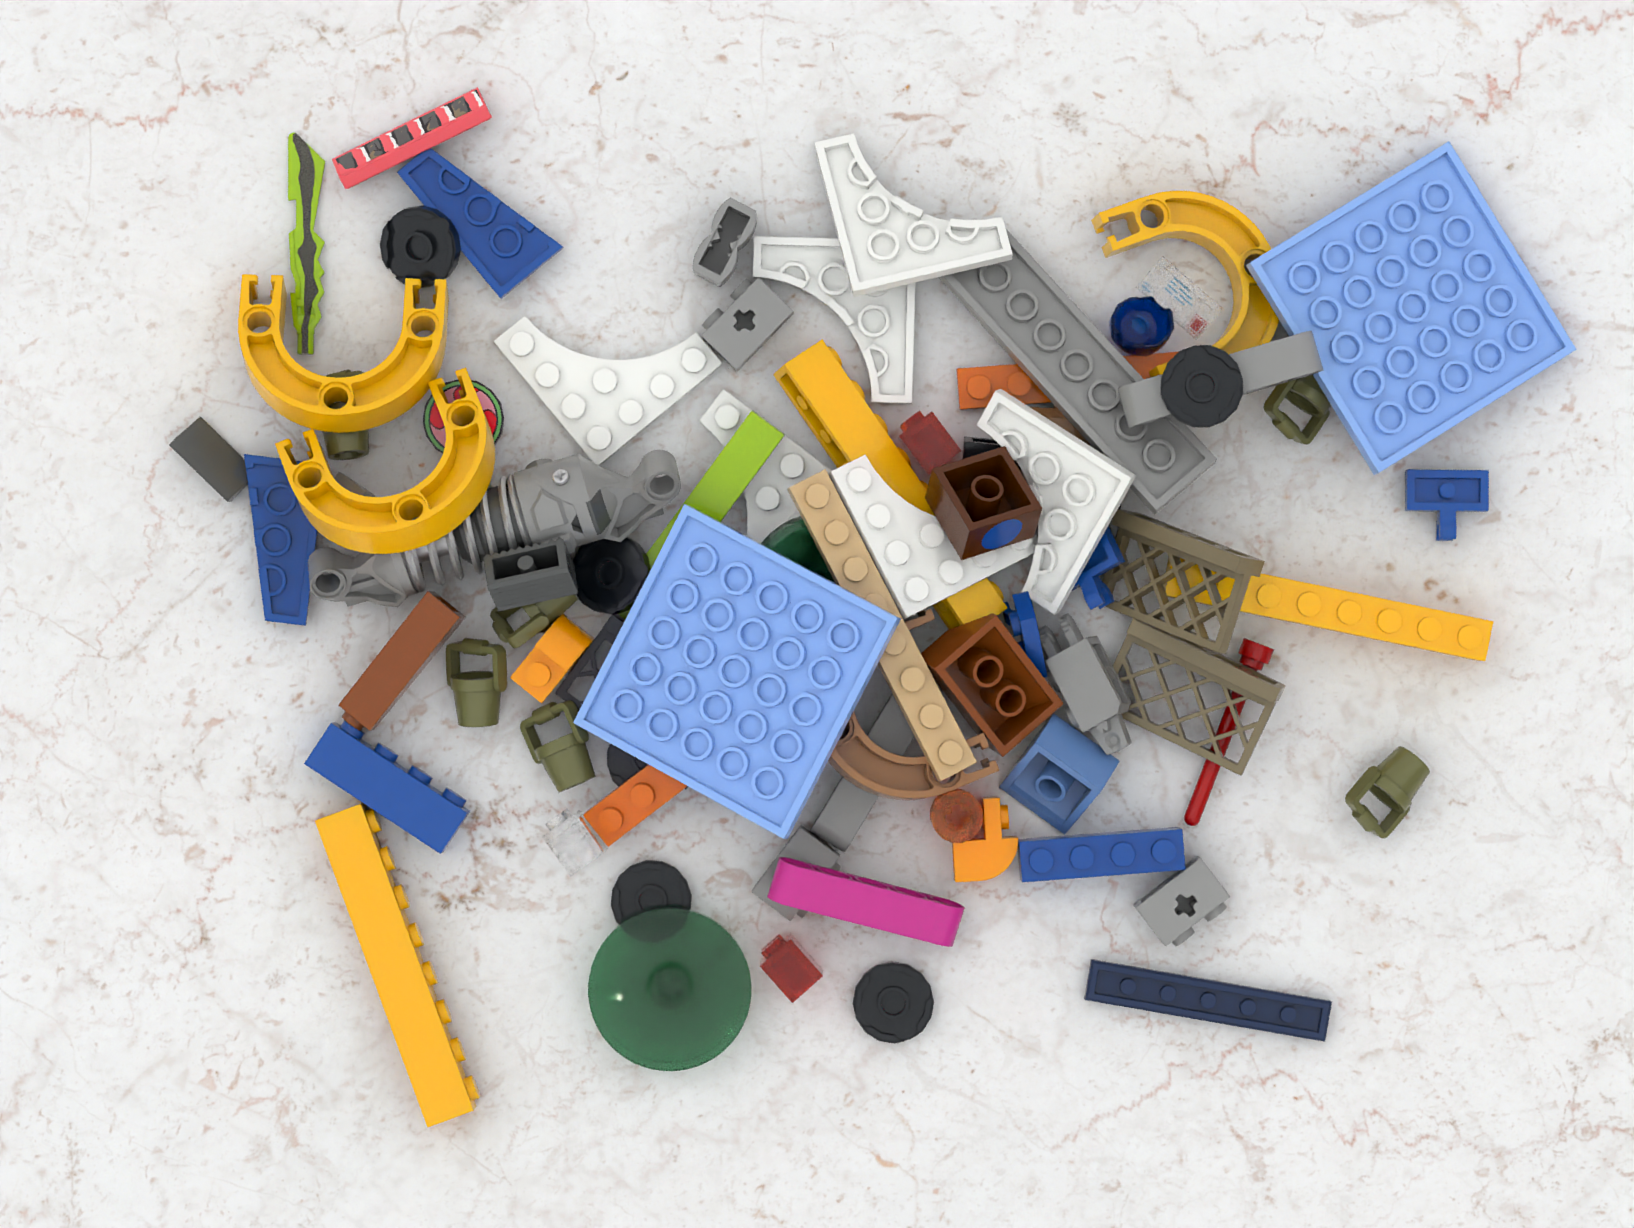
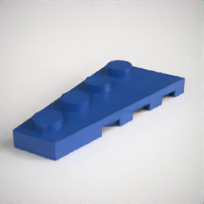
[397,148,564,299]
[244,454,318,626]

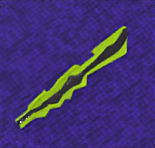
[288,133,325,355]

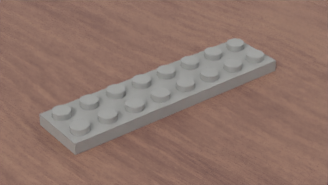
[938,229,1217,515]

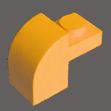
[510,614,594,703]
[952,796,1018,882]

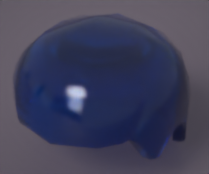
[1109,296,1174,356]

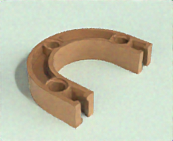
[828,609,1000,800]

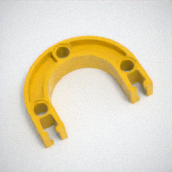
[1091,191,1279,378]
[238,274,449,433]
[275,367,495,554]

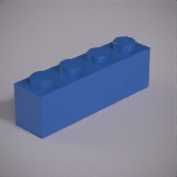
[304,720,470,854]
[1018,827,1186,883]

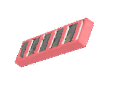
[332,87,492,189]

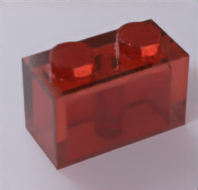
[898,411,961,478]
[760,933,823,1003]

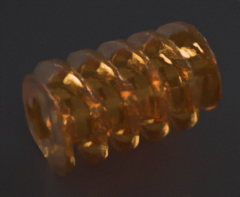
[930,789,983,843]

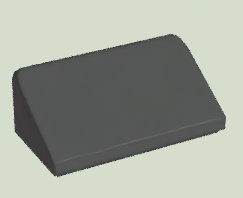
[169,417,248,502]

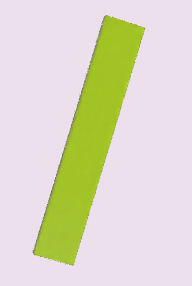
[618,410,786,619]

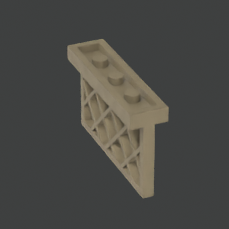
[1102,509,1265,654]
[1113,618,1286,776]

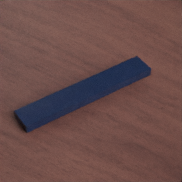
[1084,959,1332,1042]

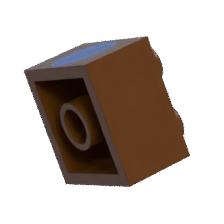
[925,446,1042,560]

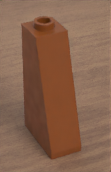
[339,591,466,731]

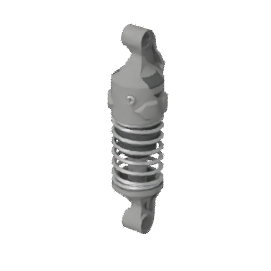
[308,450,681,607]

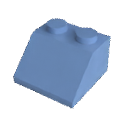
[999,714,1120,834]

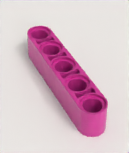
[767,857,965,947]

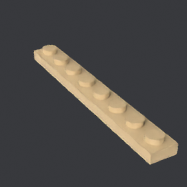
[787,469,977,782]

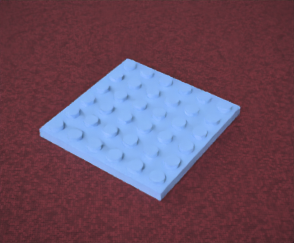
[1246,142,1577,475]
[573,504,901,839]

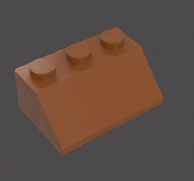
[921,613,1064,757]

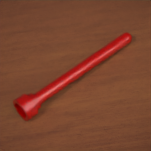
[1184,638,1274,826]

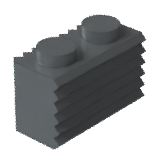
[483,537,578,612]

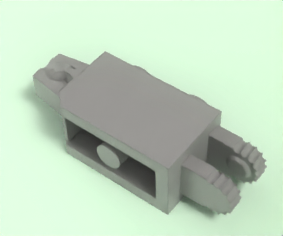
[1038,614,1132,755]

